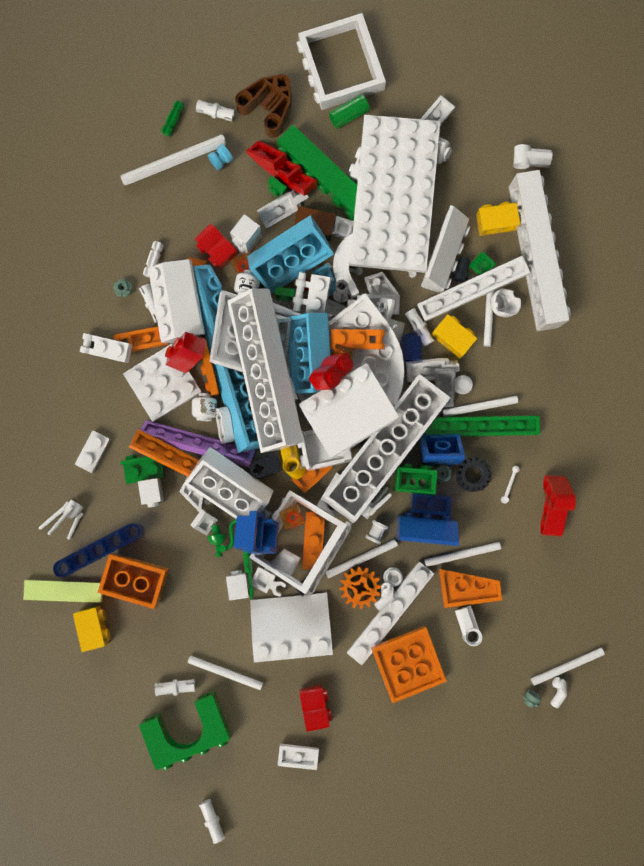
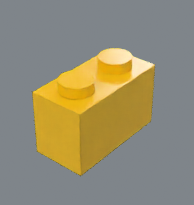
[476,202,520,236]
[431,314,477,359]
[73,605,111,652]

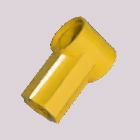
[280,445,305,479]

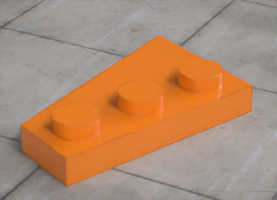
[438,568,502,608]

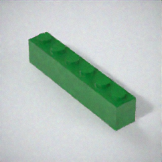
[277,125,357,221]

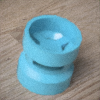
[207,144,233,171]

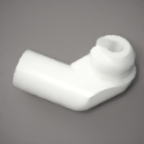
[374,582,394,612]
[550,677,567,708]

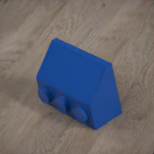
[396,512,459,546]

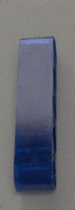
[53,523,144,578]

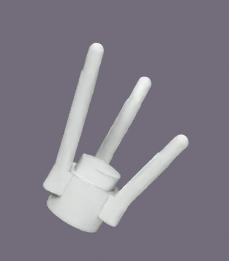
[361,487,392,519]
[39,499,84,540]

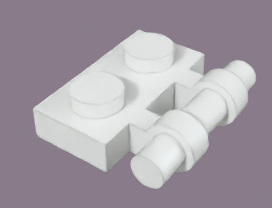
[292,272,332,313]

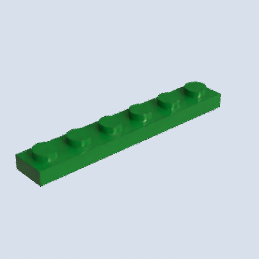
[424,416,540,437]

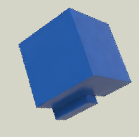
[234,511,279,555]

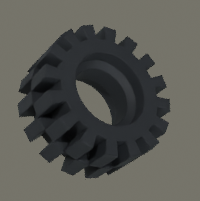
[455,457,492,492]

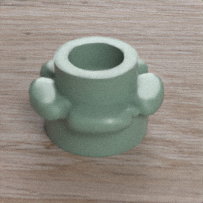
[113,278,132,297]
[434,464,452,483]
[522,690,542,708]

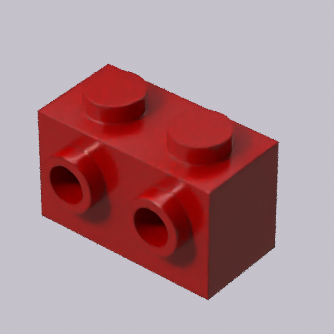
[165,331,206,373]

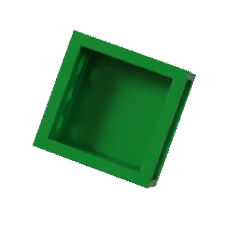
[393,464,437,495]

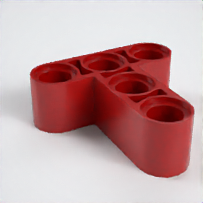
[540,475,576,537]

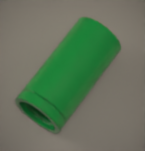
[328,94,370,130]

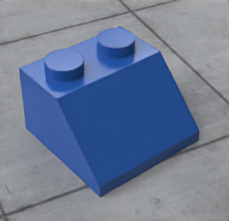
[420,434,465,465]

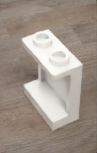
[297,430,353,471]

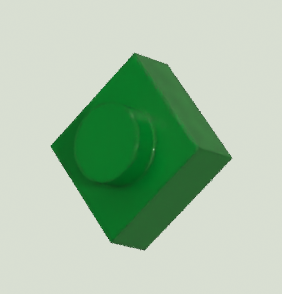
[267,176,287,197]
[469,252,496,276]
[275,287,296,303]

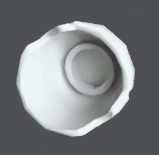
[490,288,521,318]

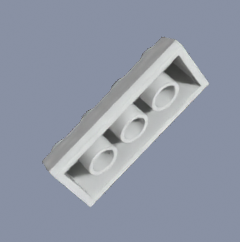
[421,205,470,293]
[148,259,205,343]
[184,447,274,519]

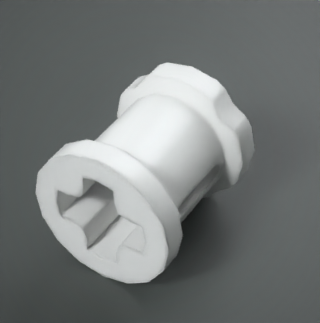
[365,520,388,544]

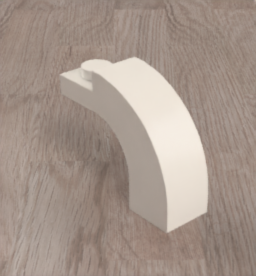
[333,233,359,300]

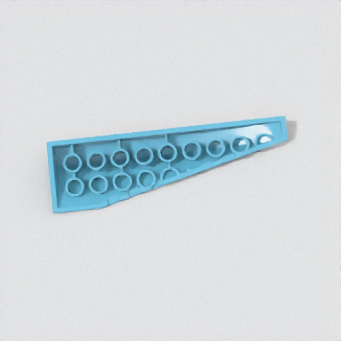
[193,265,260,453]

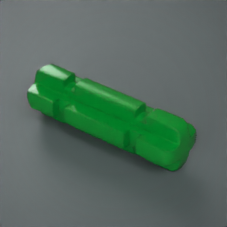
[161,100,184,137]

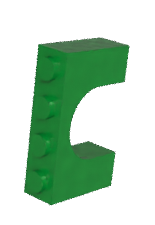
[138,691,232,771]

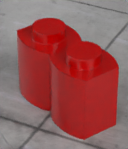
[194,224,238,269]
[309,353,354,390]
[299,685,333,732]

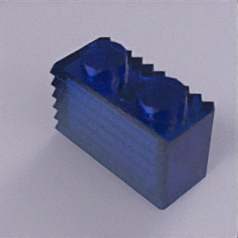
[409,493,452,516]

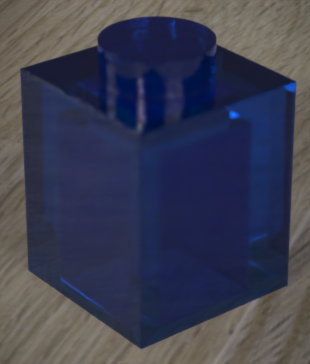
[400,333,422,362]

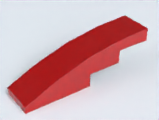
[246,141,317,196]

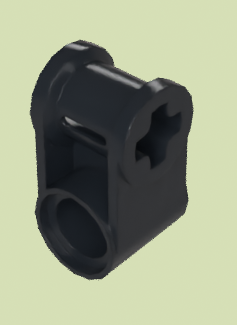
[250,451,284,479]

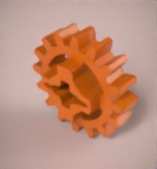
[339,566,381,609]

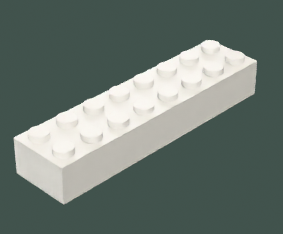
[508,170,571,332]
[228,288,304,453]
[322,374,450,523]

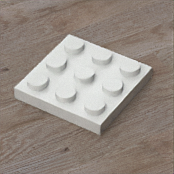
[123,344,202,422]

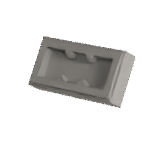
[435,368,456,407]

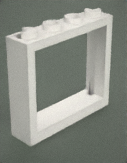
[296,13,386,110]
[249,491,352,596]

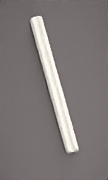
[121,135,226,185]

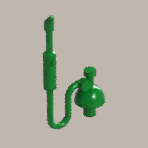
[207,519,254,600]

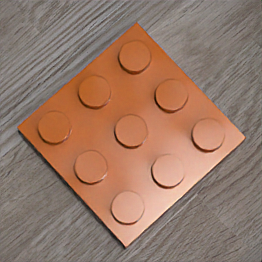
[371,626,447,704]

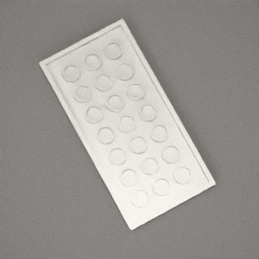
[350,115,440,273]

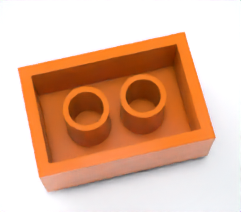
[97,553,170,609]

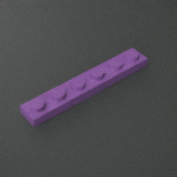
[140,420,255,468]

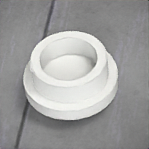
[455,375,473,394]
[383,567,403,587]

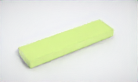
[23,580,103,603]

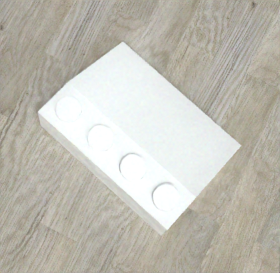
[299,363,399,459]
[250,592,333,663]

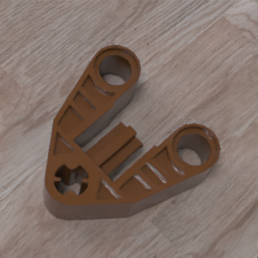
[235,74,291,138]

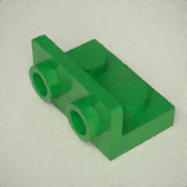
[120,455,165,484]

